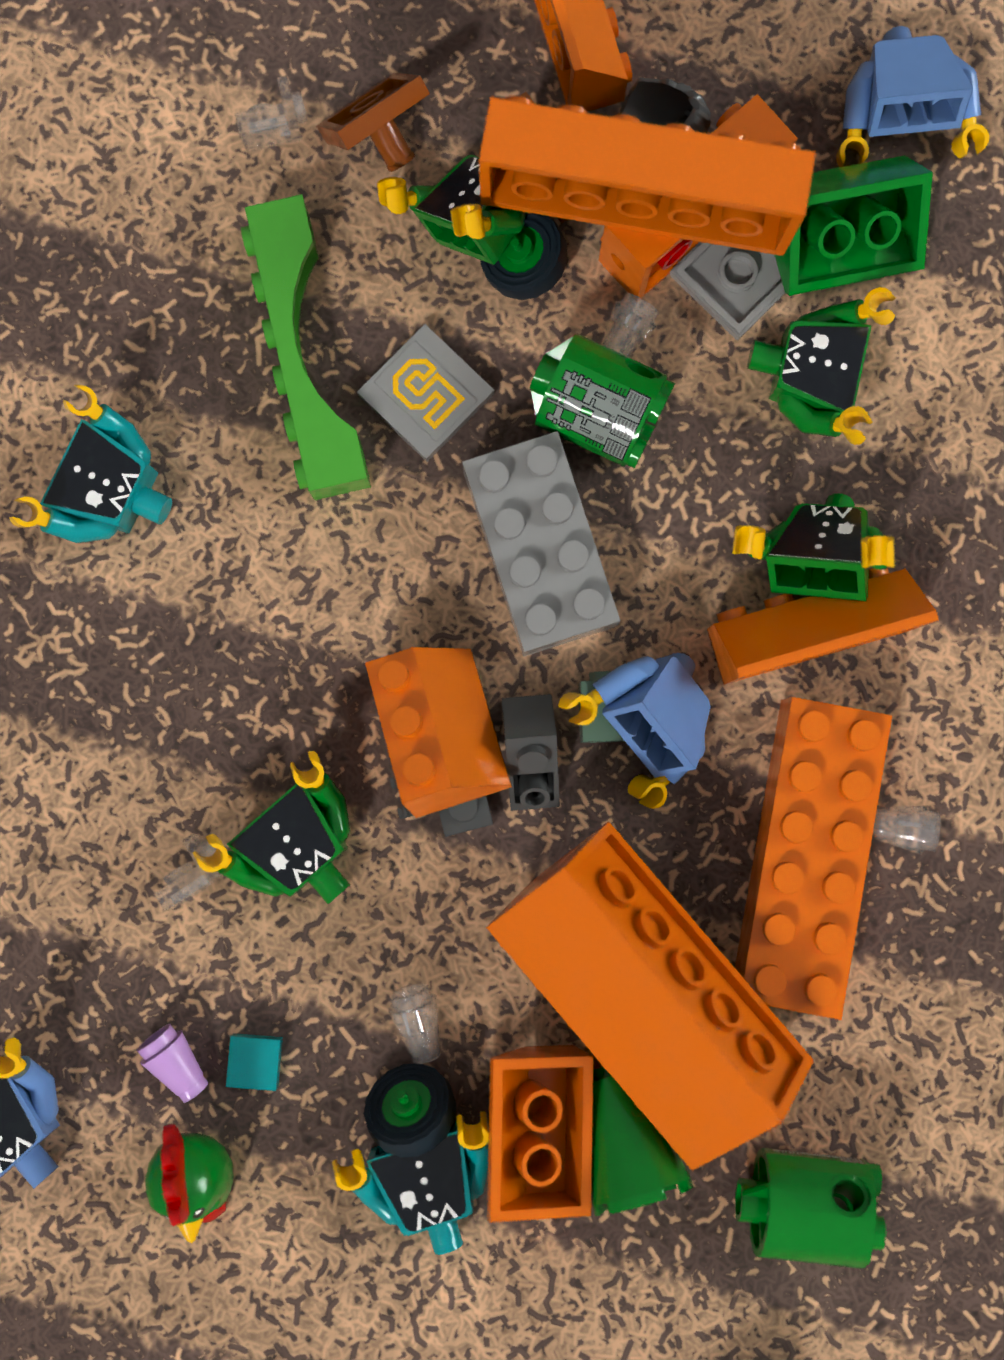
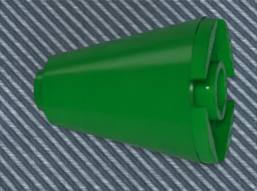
[591,1067,693,1216]

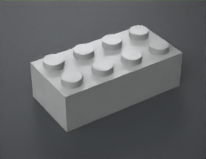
[462,431,620,657]

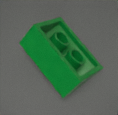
[775,155,933,296]

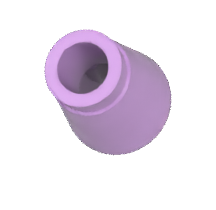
[137,1024,208,1103]

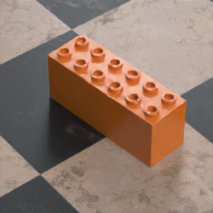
[486,821,814,1171]

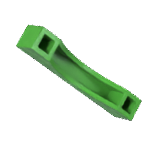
[241,194,371,500]

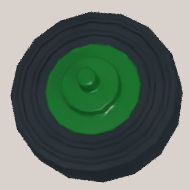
[481,213,568,300]
[364,1063,457,1157]

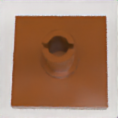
[316,73,430,172]

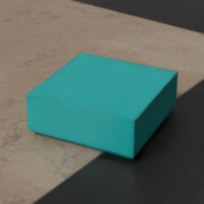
[226,1033,283,1091]

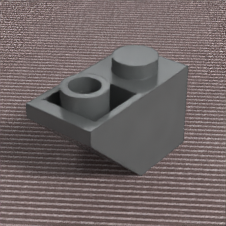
[502,694,560,811]

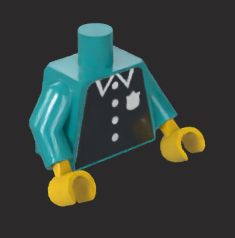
[9,384,173,543]
[332,1111,489,1255]

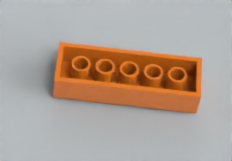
[479,96,816,256]
[735,697,893,1020]

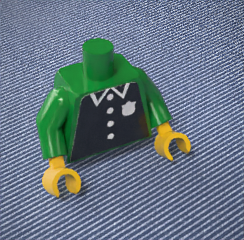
[377,155,528,265]
[747,287,896,445]
[732,493,895,601]
[193,751,351,904]

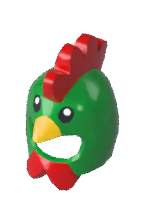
[145,1124,234,1243]

